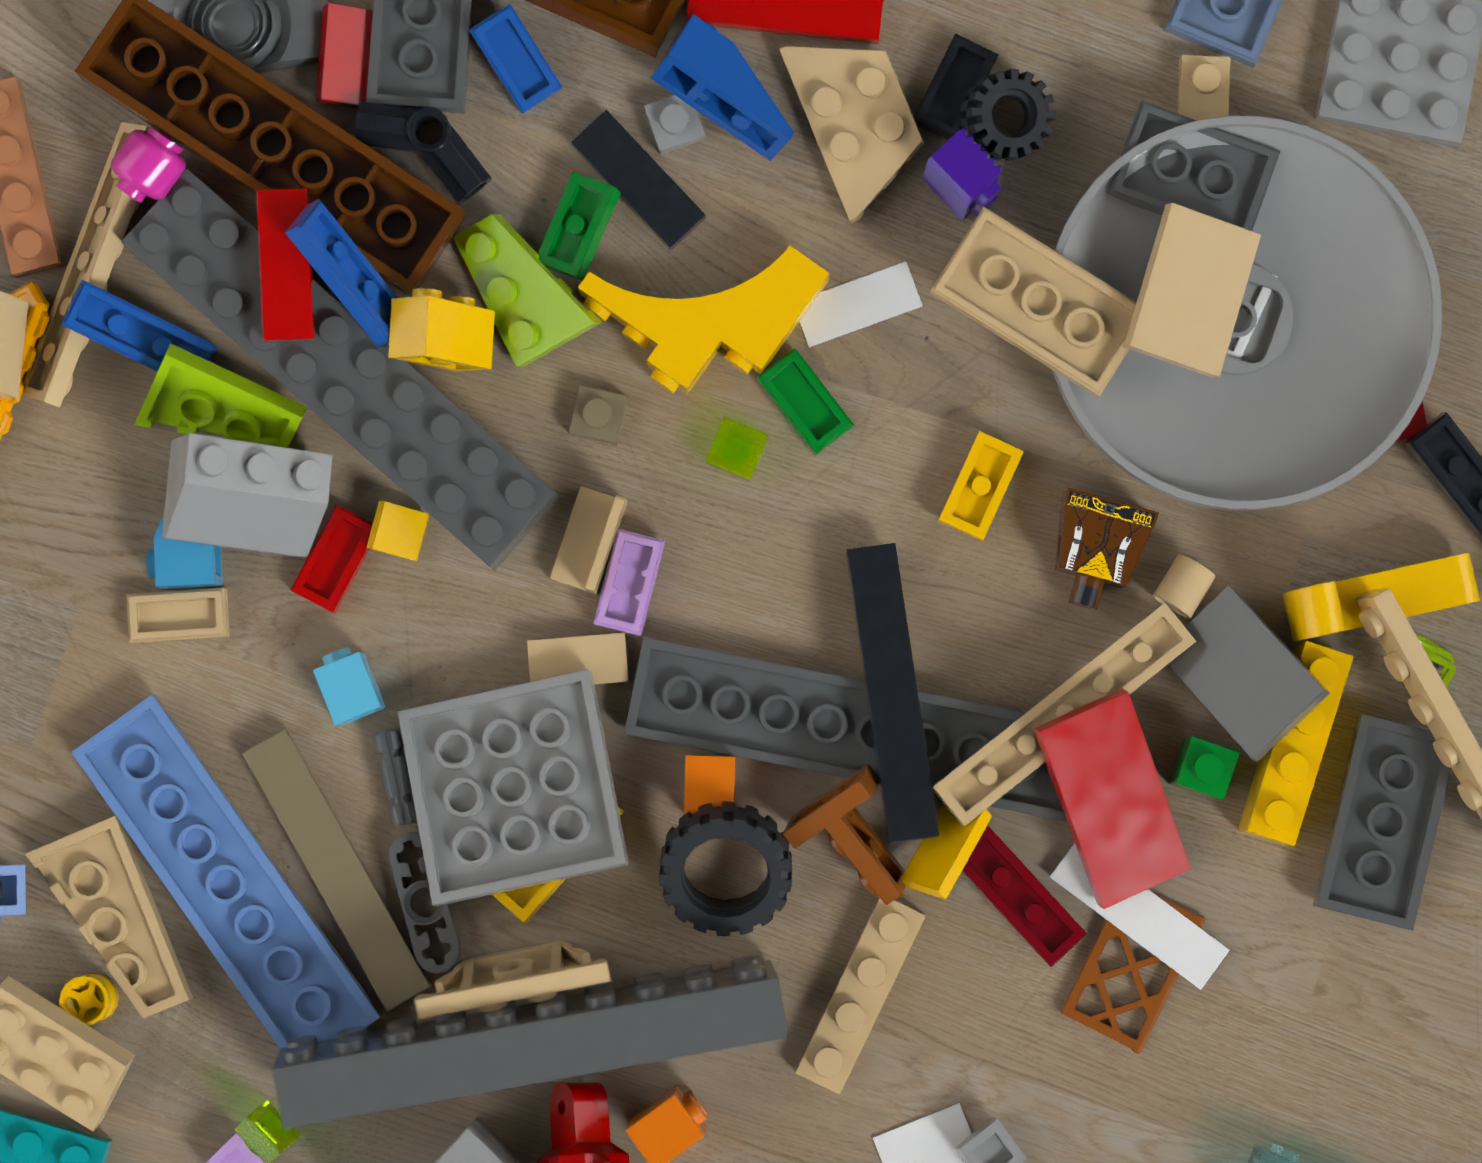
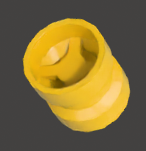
[59,973,119,1025]

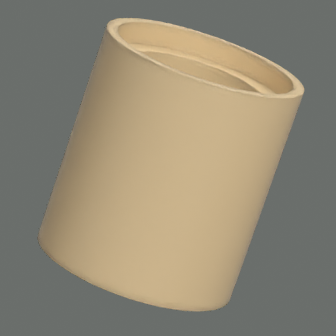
[1153,554,1216,619]

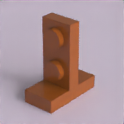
[782,764,906,905]

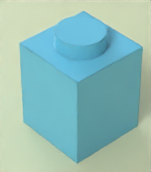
[313,647,386,726]

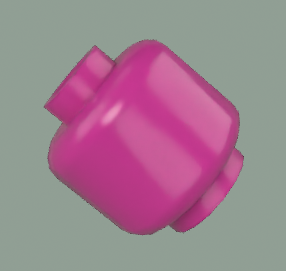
[111,126,186,203]

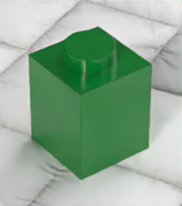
[1168,736,1240,800]

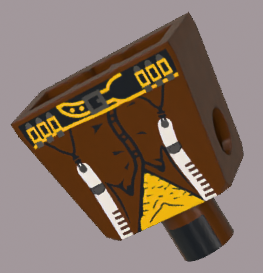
[1055,488,1159,610]

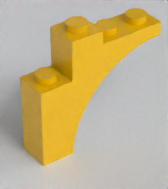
[578,245,830,395]

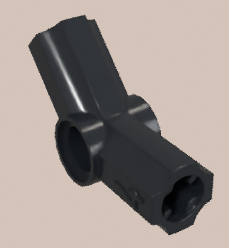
[355,101,492,204]

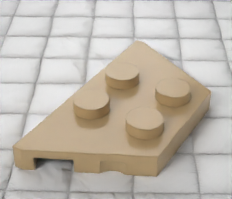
[779,46,924,223]
[414,940,611,1019]

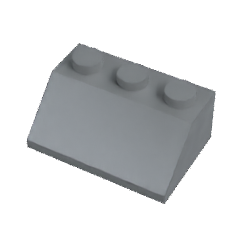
[162,433,333,558]

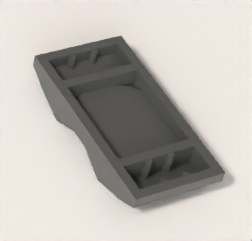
[148,0,330,74]

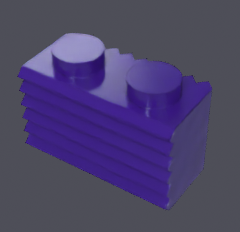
[922,130,1002,220]

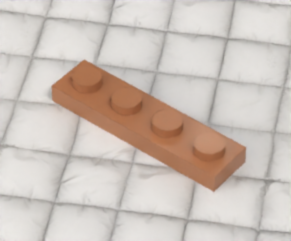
[0,76,63,278]

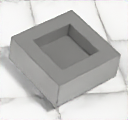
[644,95,706,155]
[955,1117,1027,1163]

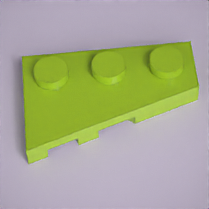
[453,214,602,368]

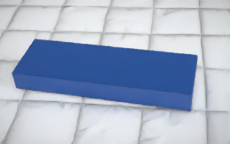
[286,199,398,347]
[60,280,217,372]

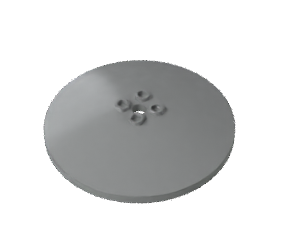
[1052,116,1442,511]

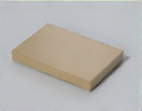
[1124,203,1261,378]

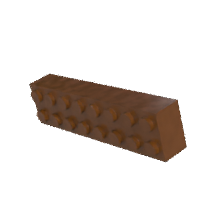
[75,0,466,297]

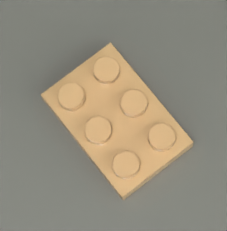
[0,976,135,1132]

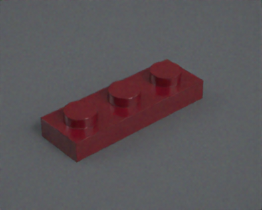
[962,825,1087,967]

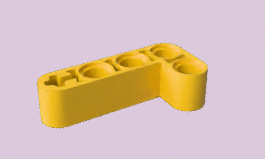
[1282,553,1480,642]

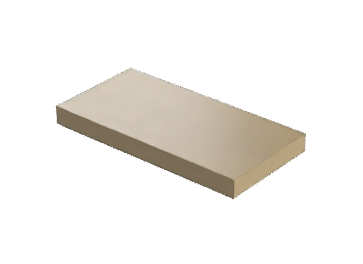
[930,207,1137,398]

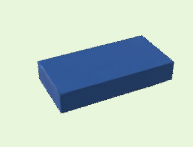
[469,4,563,114]

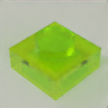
[705,417,769,482]
[234,1099,301,1163]

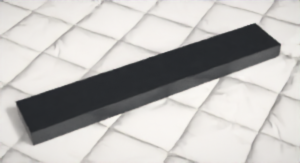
[846,543,939,844]

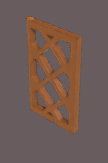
[1060,896,1205,1054]

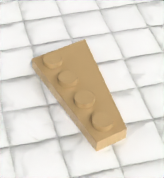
[25,816,193,1019]

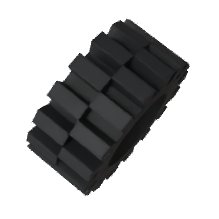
[960,69,1056,161]

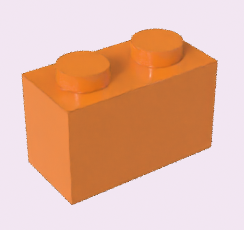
[625,1085,708,1163]

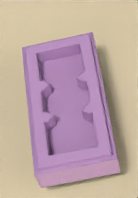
[593,529,665,636]

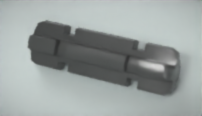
[373,729,417,826]

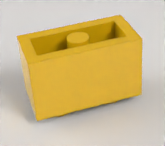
[388,289,495,371]

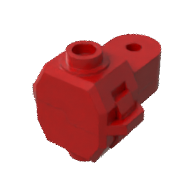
[535,1082,630,1163]

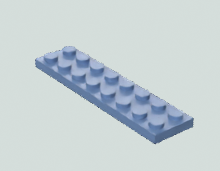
[71,695,382,1048]

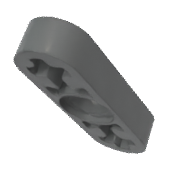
[389,832,462,973]

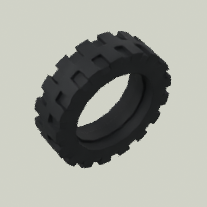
[659,801,792,937]

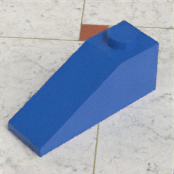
[651,14,794,161]

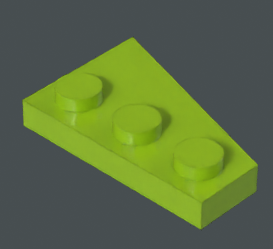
[134,344,307,448]

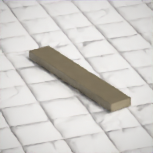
[242,729,432,1011]

